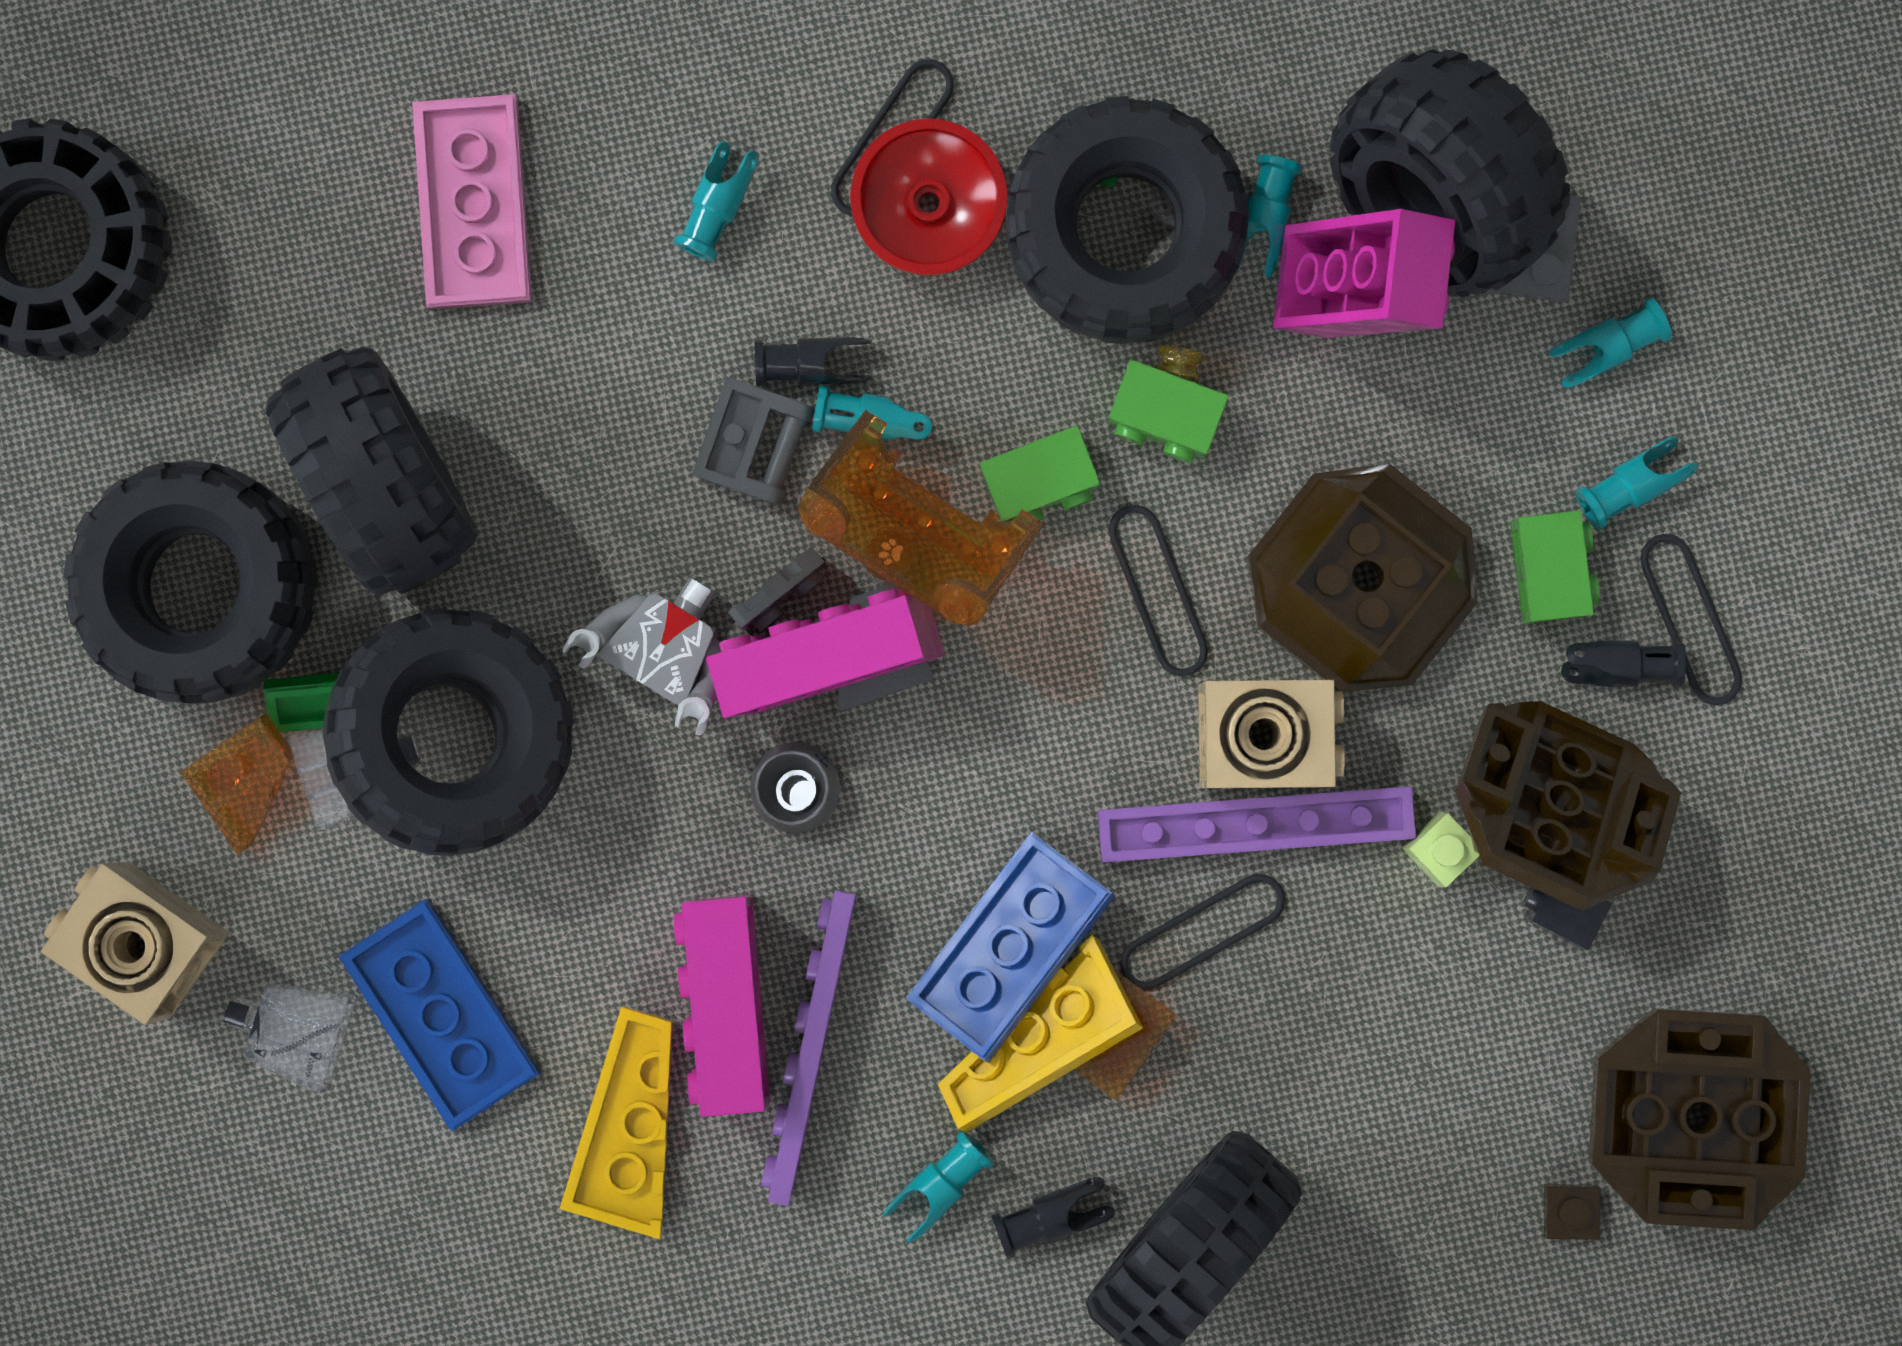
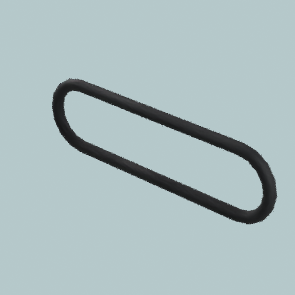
[831,59,954,216]
[1108,505,1208,677]
[1640,534,1742,705]
[1120,874,1285,990]

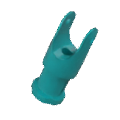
[673,141,759,262]
[1237,154,1303,278]
[1549,297,1672,387]
[812,385,932,443]
[1575,436,1699,530]
[883,1131,995,1244]

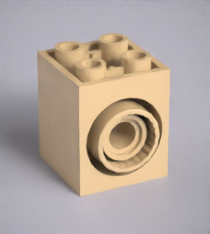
[1198,680,1345,788]
[40,862,230,1025]

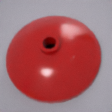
[850,118,1007,276]

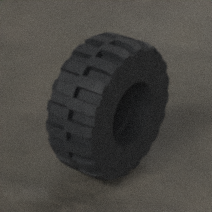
[0,118,172,361]
[1085,1130,1303,1346]

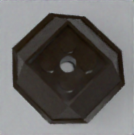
[1247,463,1477,693]
[1455,701,1682,910]
[1589,1008,1810,1230]

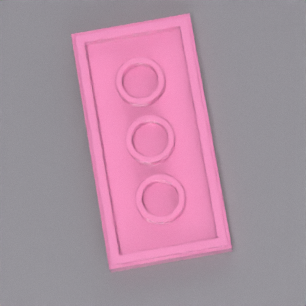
[412,94,532,310]

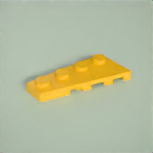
[938,935,1143,1133]
[560,1006,673,1240]

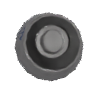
[750,742,841,834]

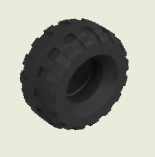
[1330,49,1570,298]
[1006,96,1249,344]
[265,346,477,595]
[63,460,317,704]
[323,608,574,856]

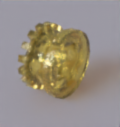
[1155,345,1204,382]

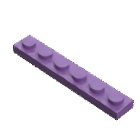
[1097,786,1416,863]
[761,889,857,1206]

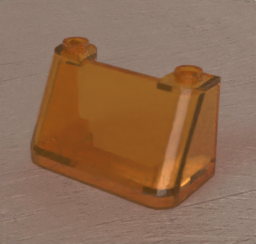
[798,410,1044,625]

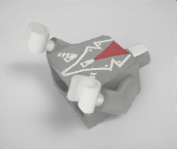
[563,577,721,735]

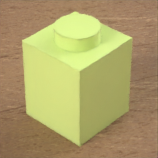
[1402,812,1480,888]

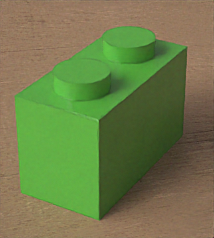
[1106,359,1229,463]
[979,425,1100,530]
[1510,510,1600,624]

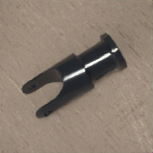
[754,337,873,387]
[1561,640,1686,687]
[991,1177,1115,1260]

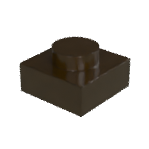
[1543,1184,1600,1240]

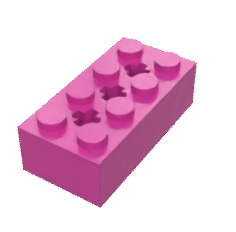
[1273,209,1455,338]
[705,588,945,718]
[673,894,771,1117]

